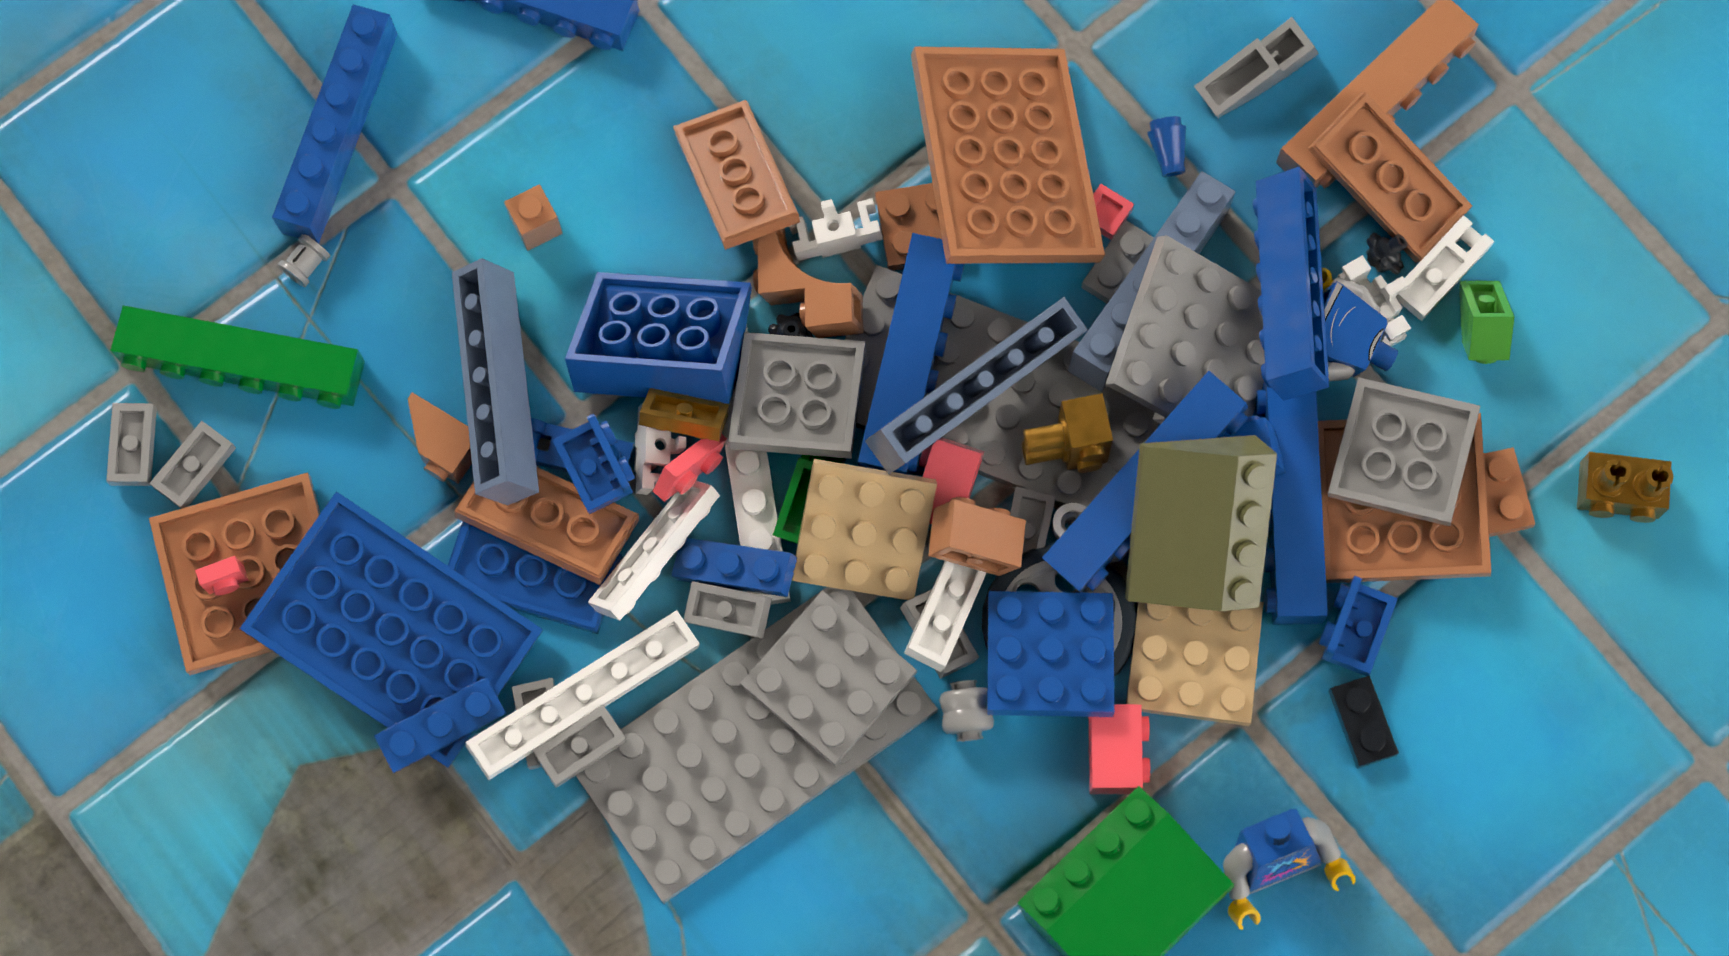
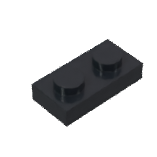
[1328,675,1399,769]

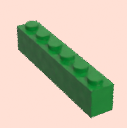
[110,305,365,409]

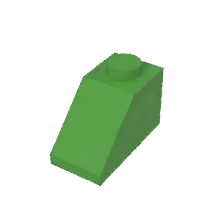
[1459,281,1515,364]

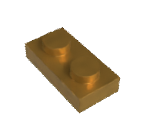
[639,388,729,441]

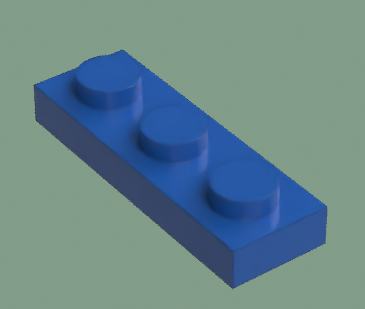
[671,538,797,597]
[374,677,507,773]

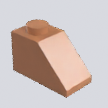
[408,392,472,484]

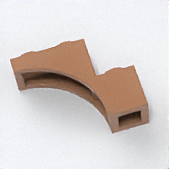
[753,228,864,338]

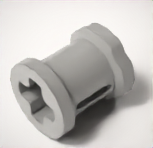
[277,234,330,287]

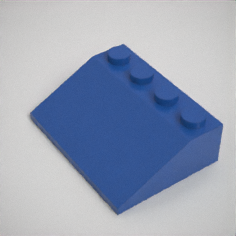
[565,272,752,404]

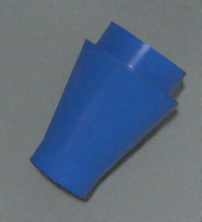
[1147,116,1186,177]

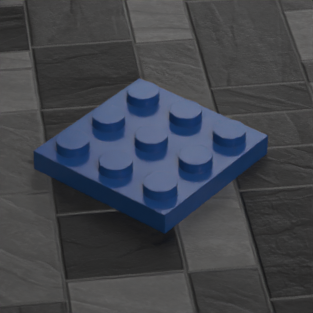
[987,591,1114,717]

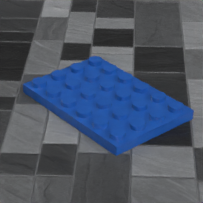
[239,491,543,769]

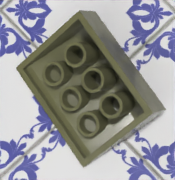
[1125,435,1277,611]

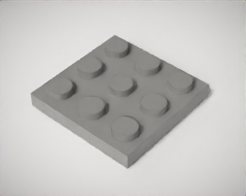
[728,332,866,459]
[1328,377,1480,526]
[740,590,917,767]

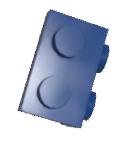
[552,413,635,515]
[1318,575,1398,676]

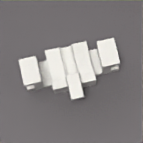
[789,198,883,261]
[1337,255,1411,347]
[634,404,686,497]

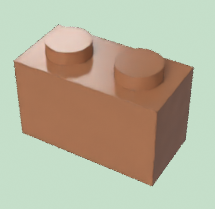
[928,497,1026,576]

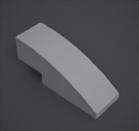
[1194,17,1319,118]

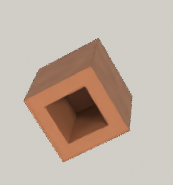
[504,184,563,251]

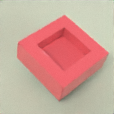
[1093,184,1134,240]
[195,556,249,595]

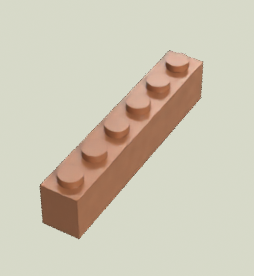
[1276,0,1479,189]

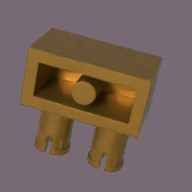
[1021,393,1113,473]
[1577,451,1674,523]

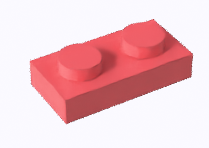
[652,434,727,502]

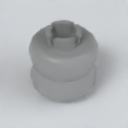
[939,680,994,742]

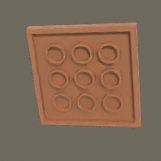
[1318,413,1492,583]
[149,472,320,675]

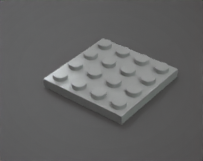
[1105,235,1265,418]

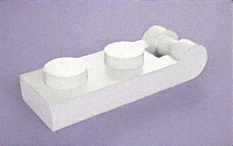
[1396,216,1495,321]

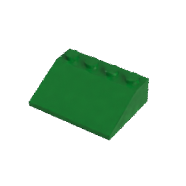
[1017,786,1235,956]

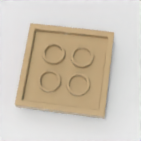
[792,459,937,600]
[1126,602,1263,726]

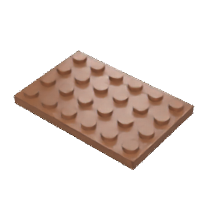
[911,47,1105,264]

